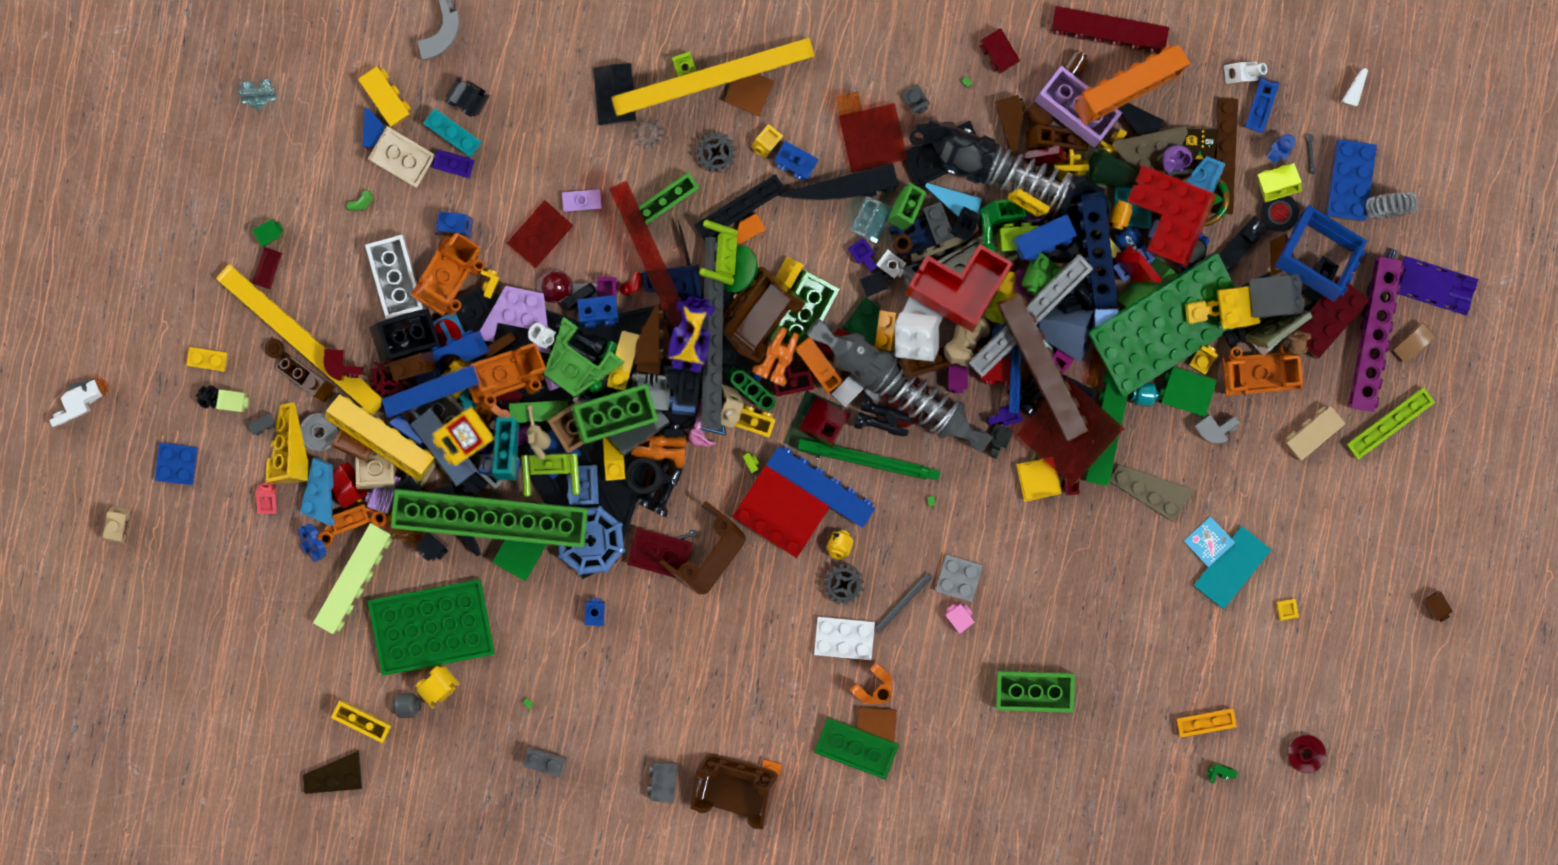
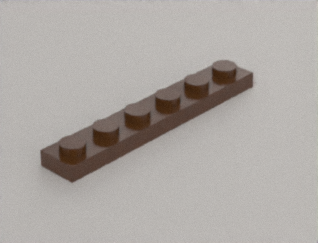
[1213,98,1238,214]

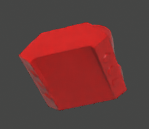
[1114,245,1162,283]

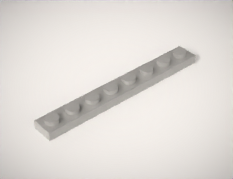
[968,254,1093,377]

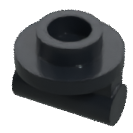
[1059,294,1082,314]

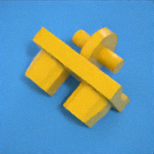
[1053,149,1089,180]

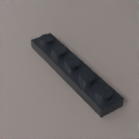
[694,174,786,241]

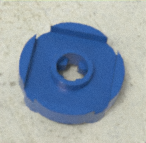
[297,523,326,563]

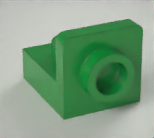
[1207,762,1238,784]

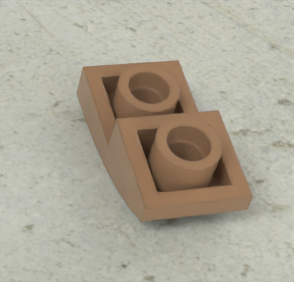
[1393,322,1435,364]

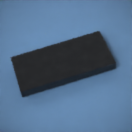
[900,121,976,187]

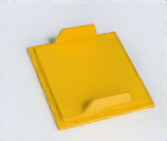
[1016,456,1062,502]

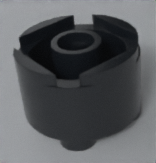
[445,76,490,117]

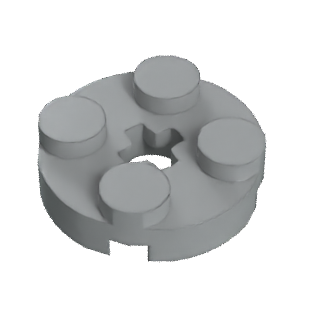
[301,413,339,451]

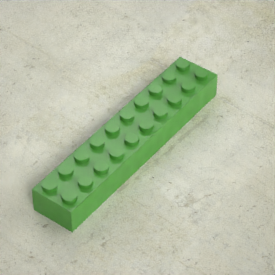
[391,489,589,548]

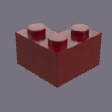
[771,358,814,396]

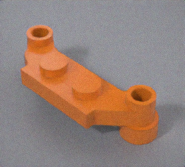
[318,504,388,547]

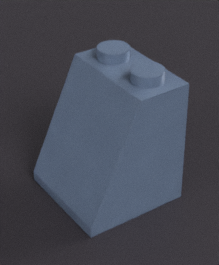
[1036,305,1093,362]

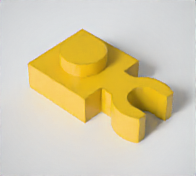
[1185,300,1220,324]

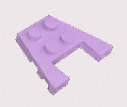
[480,286,551,354]

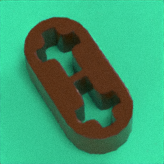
[483,332,516,359]

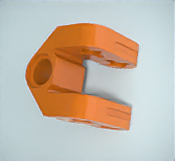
[850,661,892,704]

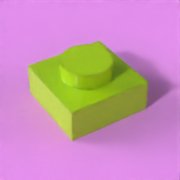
[743,453,760,473]

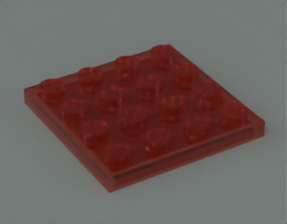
[1016,377,1125,486]

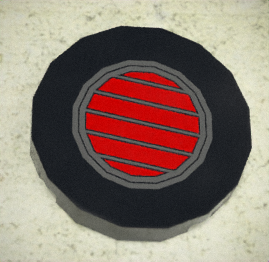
[1260,196,1299,232]

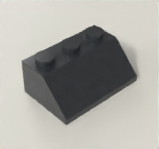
[593,63,637,126]

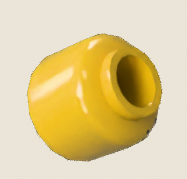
[826,530,854,560]

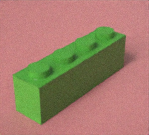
[626,172,700,232]

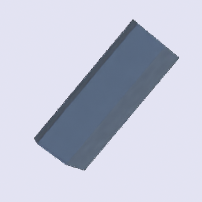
[410,408,477,488]

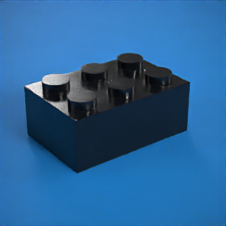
[369,308,440,364]

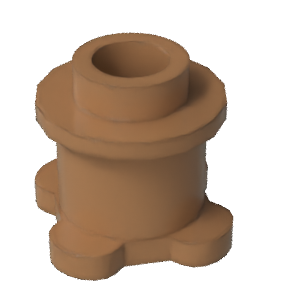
[1288,330,1311,355]

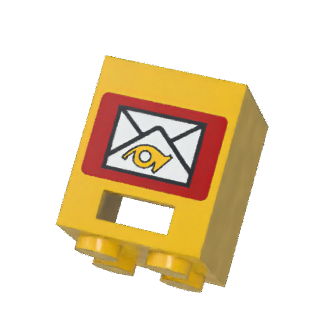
[432,407,495,466]

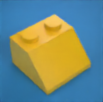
[1217,286,1260,329]

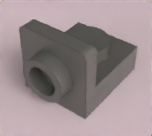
[901,84,930,114]

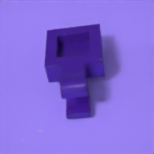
[848,238,877,272]
[987,405,1023,427]

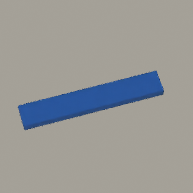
[382,365,479,418]

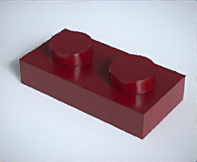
[1024,145,1068,167]

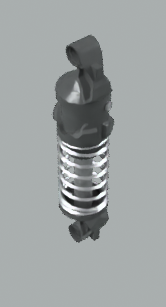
[806,318,993,453]

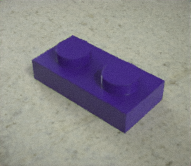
[432,149,475,179]

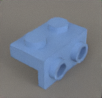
[566,465,599,505]

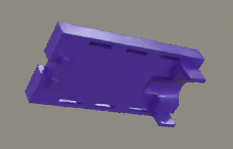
[1398,256,1479,316]

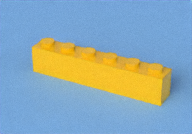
[325,394,434,482]

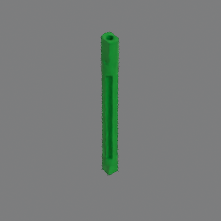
[797,438,940,481]

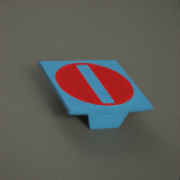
[433,314,465,359]

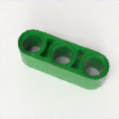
[727,366,776,411]

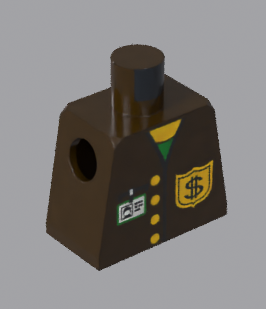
[1182,129,1219,170]

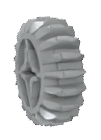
[1365,192,1418,219]

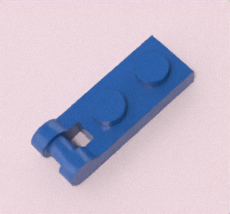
[1244,76,1280,133]

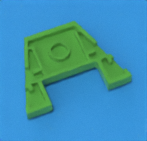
[544,317,624,398]

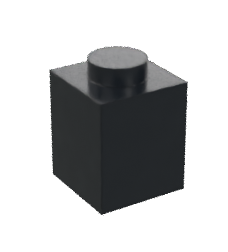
[860,271,890,297]

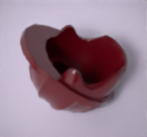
[536,270,573,303]

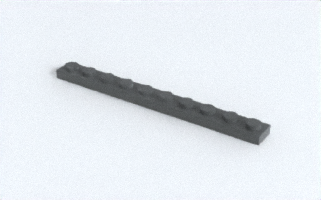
[702,237,724,429]

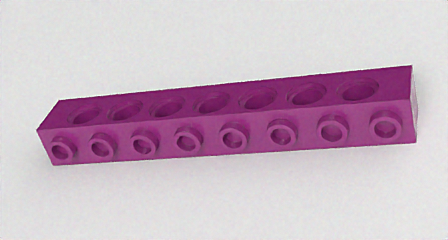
[1348,256,1404,412]

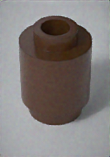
[1063,50,1088,77]
[1025,102,1053,126]
[892,234,912,254]

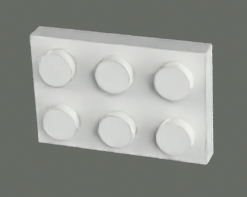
[814,617,875,660]

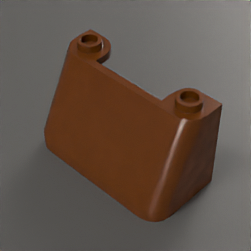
[690,754,778,830]

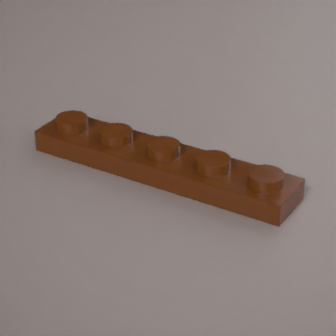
[899,338,987,379]

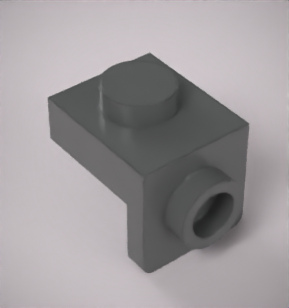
[903,262,922,288]

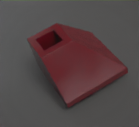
[799,397,851,448]

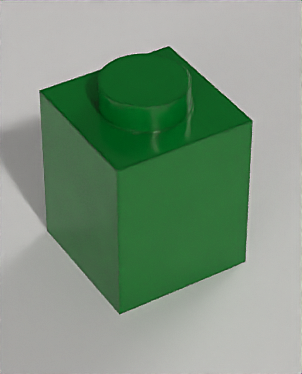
[252,219,284,248]

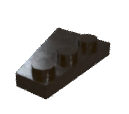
[303,751,363,794]

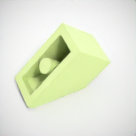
[216,389,249,412]

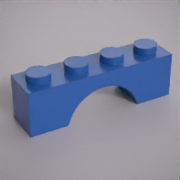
[416,330,489,384]

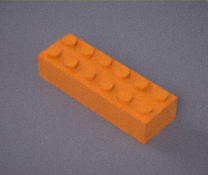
[1073,44,1191,126]

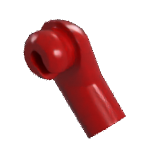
[619,271,642,296]

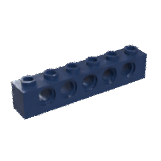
[1078,192,1118,309]

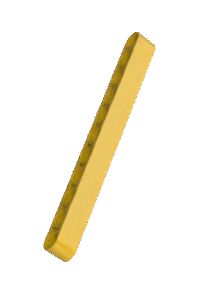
[611,38,815,116]
[216,264,384,416]

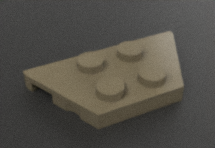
[1113,126,1188,171]

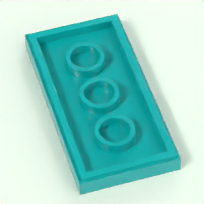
[1194,526,1272,609]

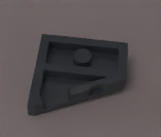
[664,365,702,407]

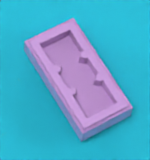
[562,189,602,212]

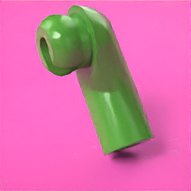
[347,190,373,211]

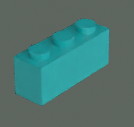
[423,108,483,158]
[492,417,520,480]

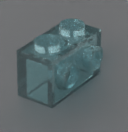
[850,196,892,243]

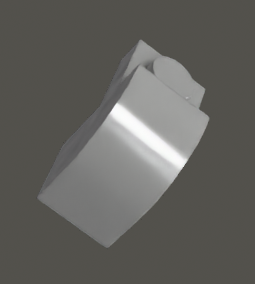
[1193,415,1240,443]

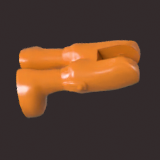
[752,327,799,387]
[631,434,686,469]

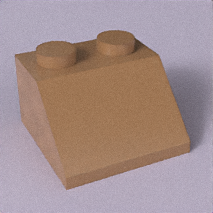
[548,399,583,453]

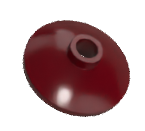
[1287,735,1326,773]

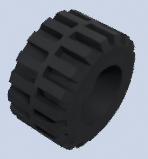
[1042,214,1086,263]

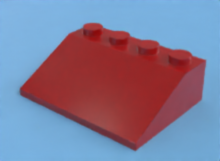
[732,465,830,558]

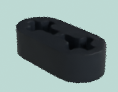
[562,283,597,311]

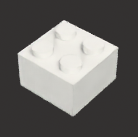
[895,312,939,361]

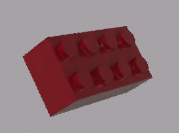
[1290,275,1369,359]

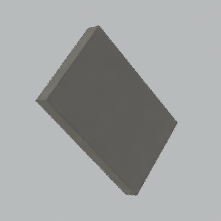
[608,410,670,457]

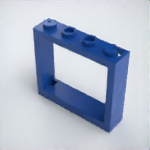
[1275,205,1367,302]

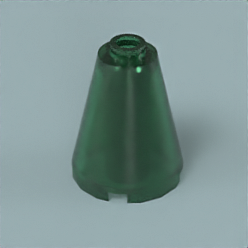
[1087,147,1139,188]

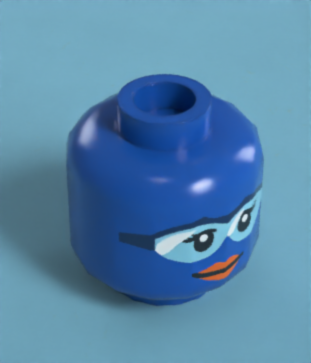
[1114,226,1142,251]

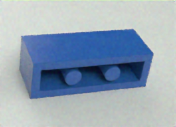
[1012,215,1077,262]

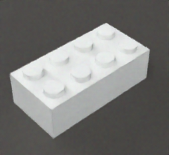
[365,235,425,320]

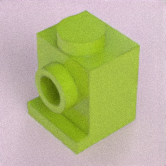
[672,52,696,77]

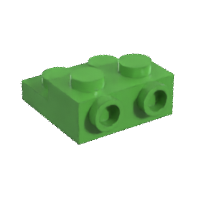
[1021,253,1063,296]

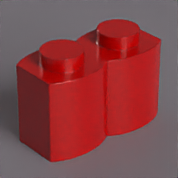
[331,462,367,509]

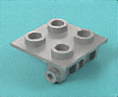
[632,372,671,411]

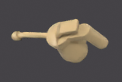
[527,405,551,460]

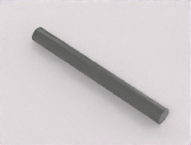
[875,573,932,633]

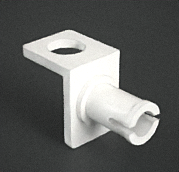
[1224,62,1267,84]

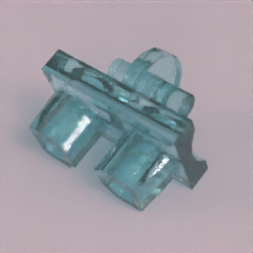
[239,79,277,111]

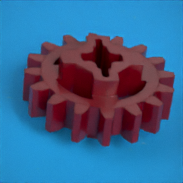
[369,359,411,397]

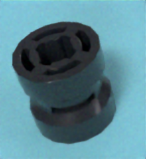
[1224,327,1247,348]

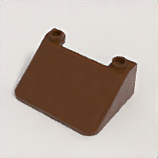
[723,267,806,364]

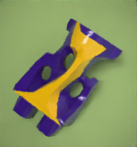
[668,295,715,372]

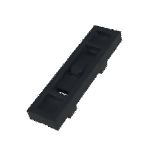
[1219,216,1269,272]

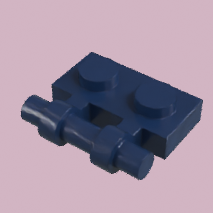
[888,215,935,258]

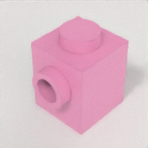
[945,603,975,634]

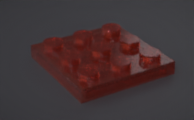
[839,103,908,173]

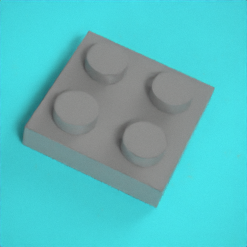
[935,554,983,602]

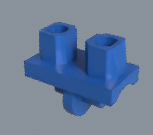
[1267,134,1296,164]

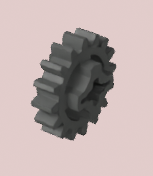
[695,132,737,173]
[823,563,864,605]

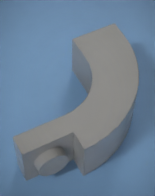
[418,0,460,61]

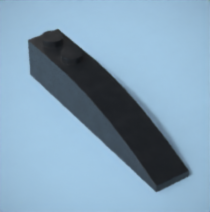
[781,163,899,200]

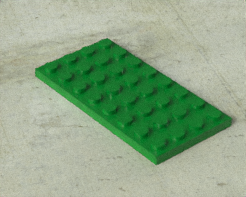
[1087,252,1235,398]

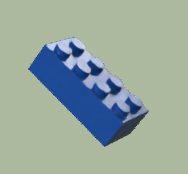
[1325,139,1377,222]

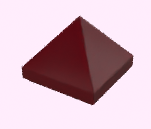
[1062,475,1080,495]

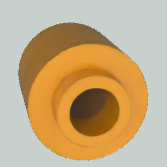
[1109,200,1133,230]

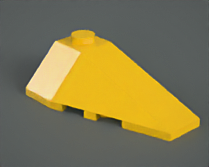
[266,402,309,484]

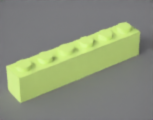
[313,523,393,634]

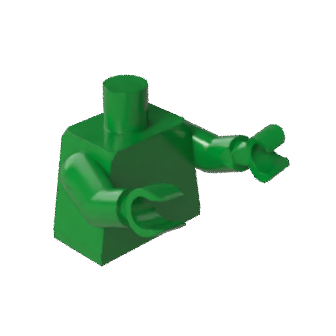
[980,199,1027,252]

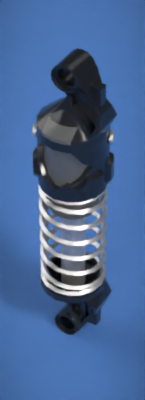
[909,119,1111,217]

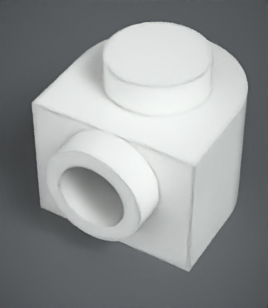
[528,323,556,349]

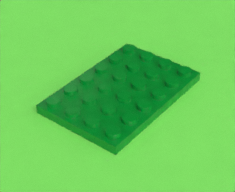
[368,579,495,676]

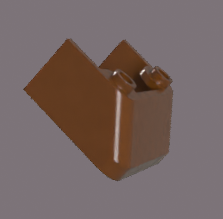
[658,501,746,595]

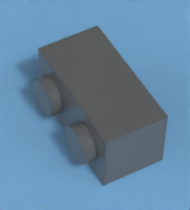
[248,413,276,436]

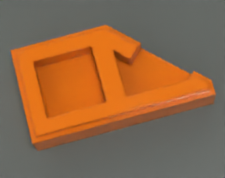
[736,213,766,245]

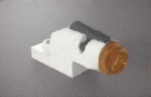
[49,377,110,427]

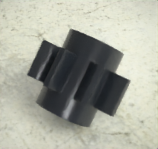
[196,385,219,409]

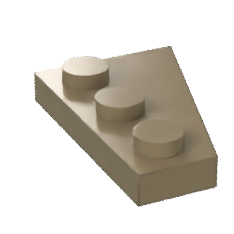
[910,237,966,264]

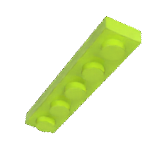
[1346,387,1436,460]

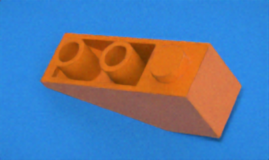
[795,337,843,393]

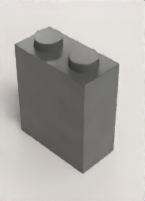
[1249,274,1304,318]

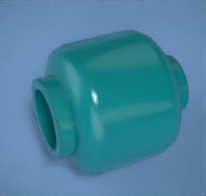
[1129,382,1159,407]

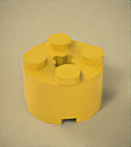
[416,666,460,709]

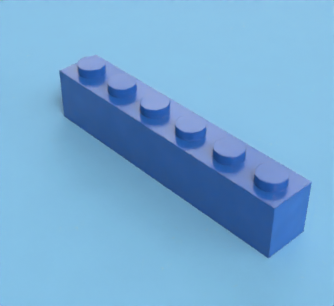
[766,445,875,528]

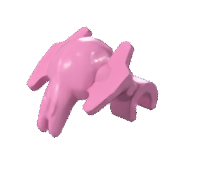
[684,399,716,447]

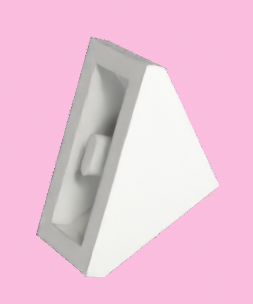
[832,374,865,407]

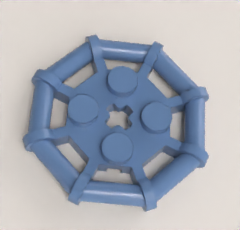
[558,506,626,576]

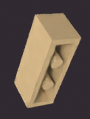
[1285,406,1346,461]

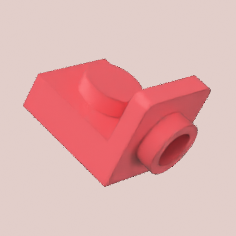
[256,483,277,514]

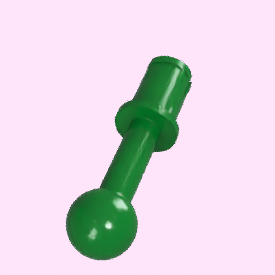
[588,341,618,393]

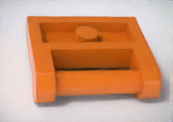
[474,401,510,434]

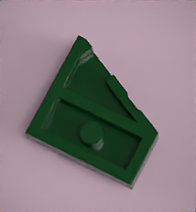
[842,297,880,347]

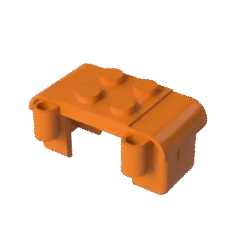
[410,233,485,316]
[1223,342,1303,396]
[460,343,546,410]

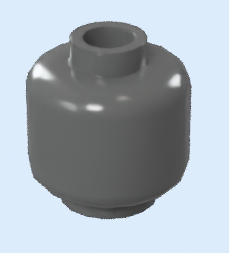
[392,693,422,718]

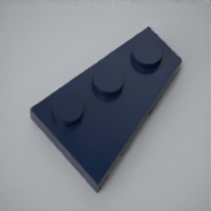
[642,264,704,299]

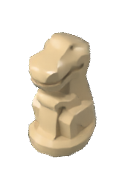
[944,317,992,366]

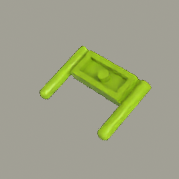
[699,220,738,285]
[521,453,580,497]

